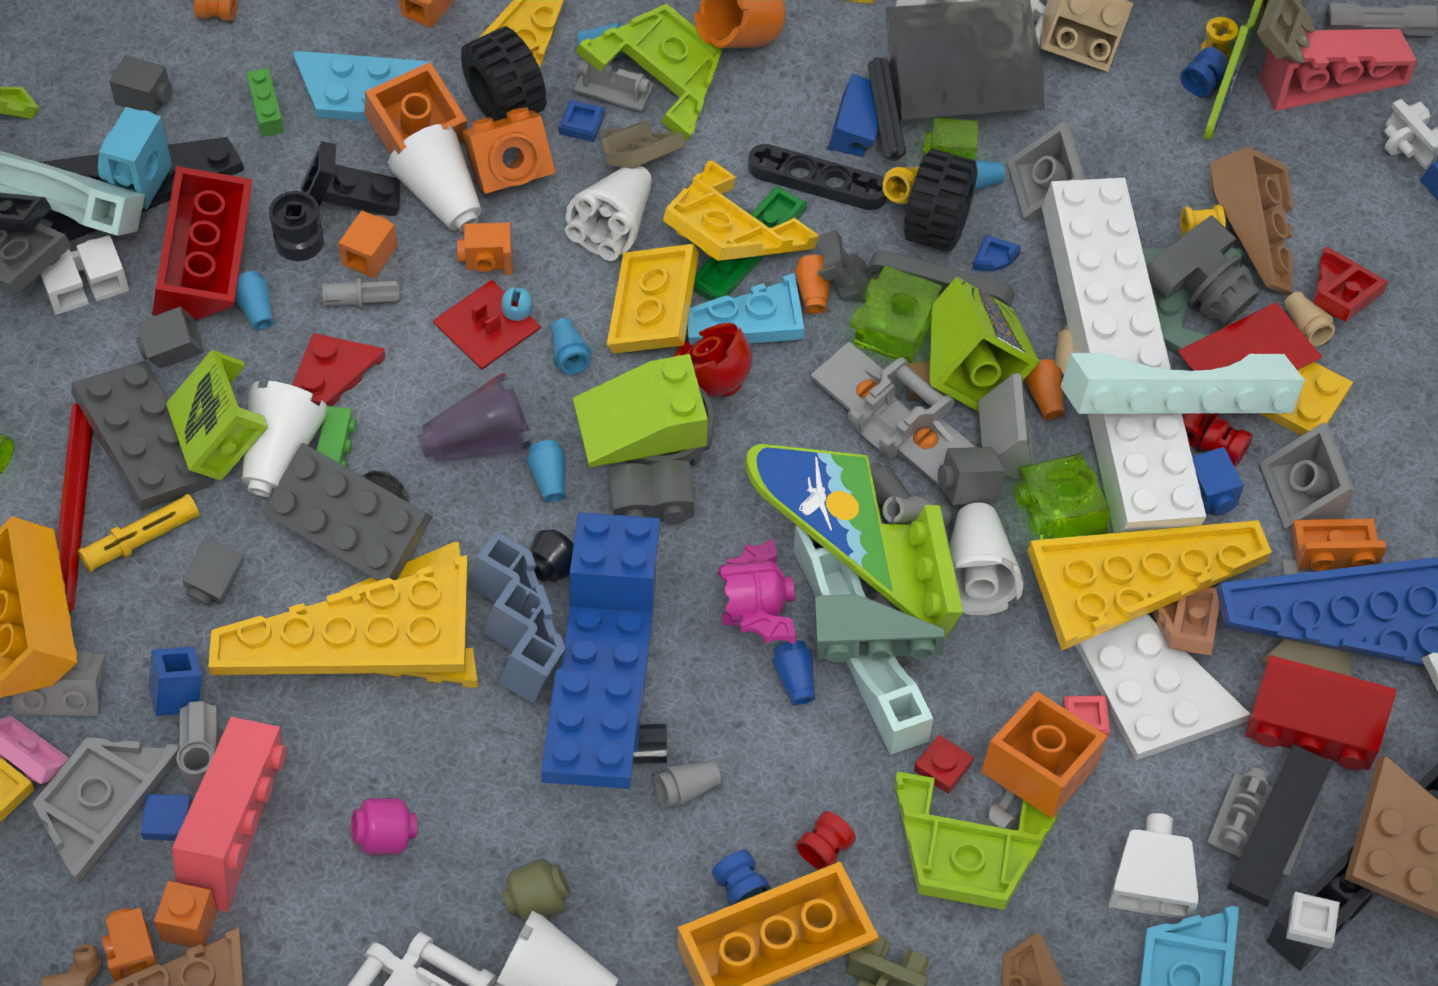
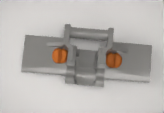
[811,342,975,492]

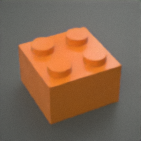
[364,62,467,155]
[981,691,1108,818]

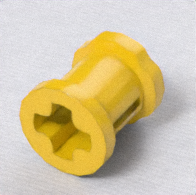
[1200,17,1239,60]
[1180,204,1226,236]

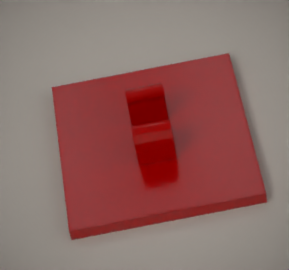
[432,280,541,370]

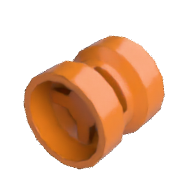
[194,0,238,22]

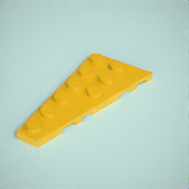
[1027,520,1272,651]
[208,555,468,675]

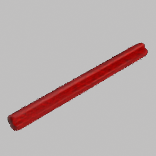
[57,402,93,613]

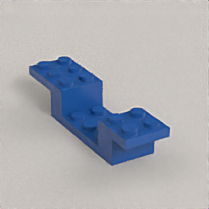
[541,512,660,789]

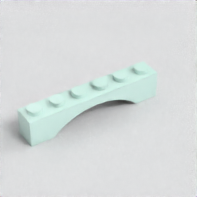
[0,151,145,236]
[1061,353,1305,414]
[793,526,933,755]

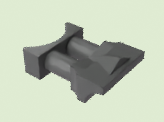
[818,230,871,303]

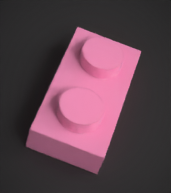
[0,716,69,784]

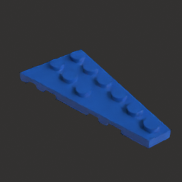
[1216,557,1438,667]

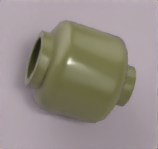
[502,859,571,922]

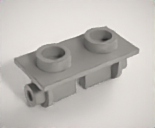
[574,60,655,112]

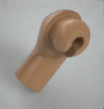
[41,944,102,986]

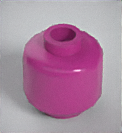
[351,798,417,855]

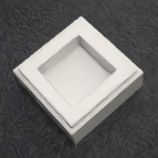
[1286,892,1340,949]

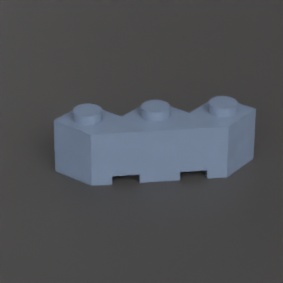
[468,530,566,704]

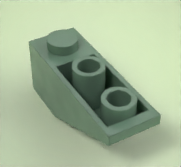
[815,594,945,663]

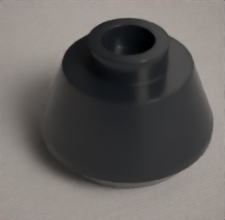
[530,529,574,582]

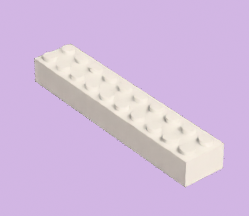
[1042,178,1206,533]

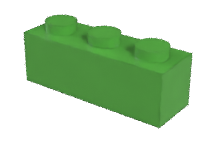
[246,68,284,137]
[317,406,357,468]

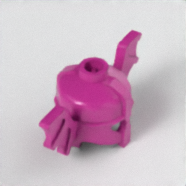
[717,539,796,644]

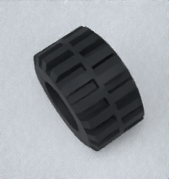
[461,26,547,121]
[904,148,978,252]

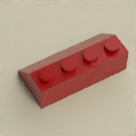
[152,166,252,320]

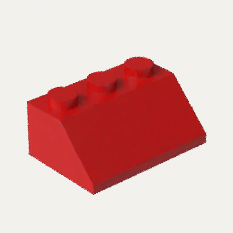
[1245,655,1397,770]

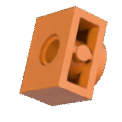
[462,107,556,194]

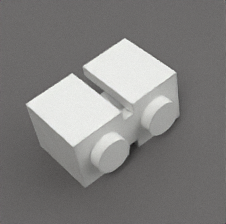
[40,235,129,315]

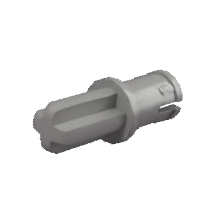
[322,278,400,308]

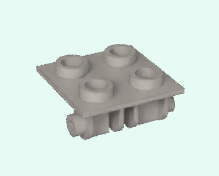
[1207,768,1316,878]

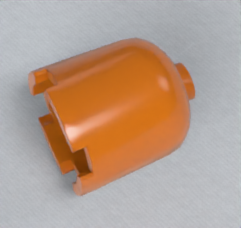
[694,0,786,48]

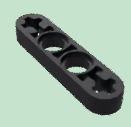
[748,144,887,210]

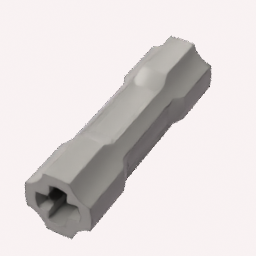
[1324,2,1438,36]

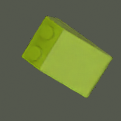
[573,354,708,468]

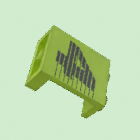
[166,350,268,481]

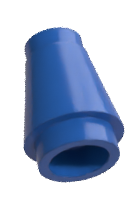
[772,640,816,706]

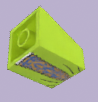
[930,277,1040,412]

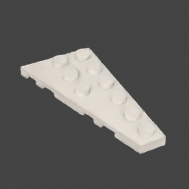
[1076,614,1251,761]

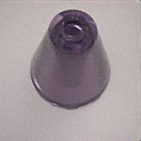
[418,373,533,462]

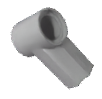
[176,701,218,793]

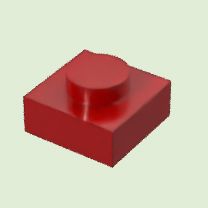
[914,734,974,794]

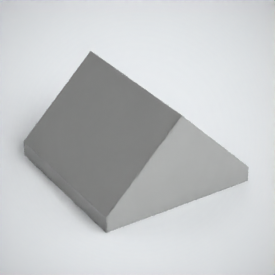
[1007,121,1086,220]
[978,373,1035,481]
[1259,422,1355,530]

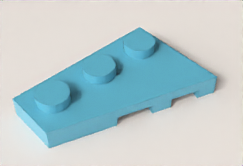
[686,273,804,346]

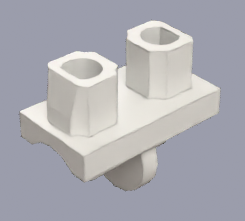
[1385,99,1438,170]

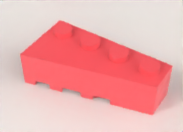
[1259,29,1417,111]
[172,717,287,912]

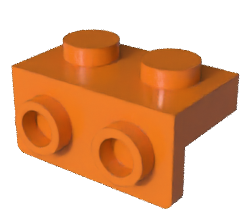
[1291,518,1386,571]

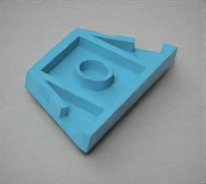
[294,51,433,121]
[1139,906,1239,986]

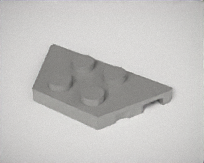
[32,737,180,884]

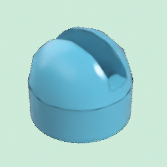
[501,287,532,321]

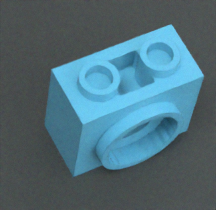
[98,107,172,210]

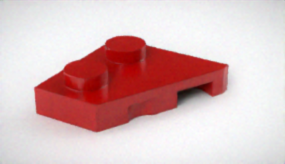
[1313,246,1388,322]
[292,333,386,406]

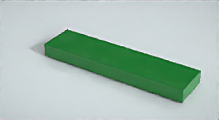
[693,186,807,301]

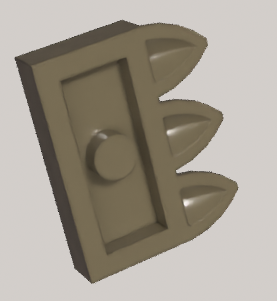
[1257,0,1315,63]

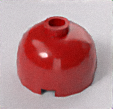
[673,322,753,397]

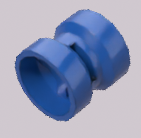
[1180,47,1229,98]
[712,850,771,905]

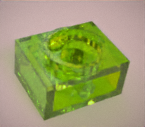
[850,265,942,363]
[1014,453,1110,540]

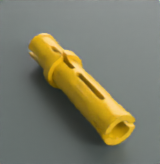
[78,494,200,573]

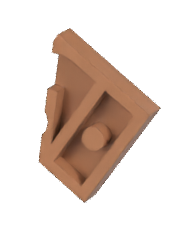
[1151,587,1220,655]

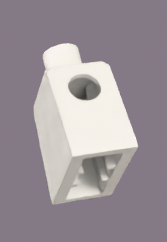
[1108,813,1198,919]

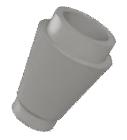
[654,760,721,808]

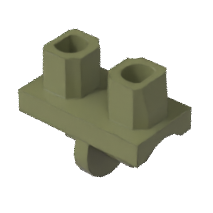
[846,935,929,986]

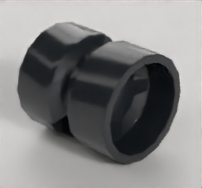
[269,191,324,262]

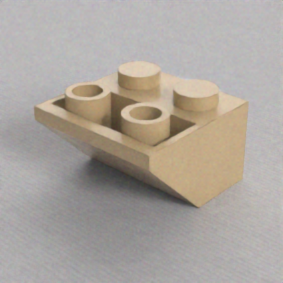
[1041,0,1134,72]

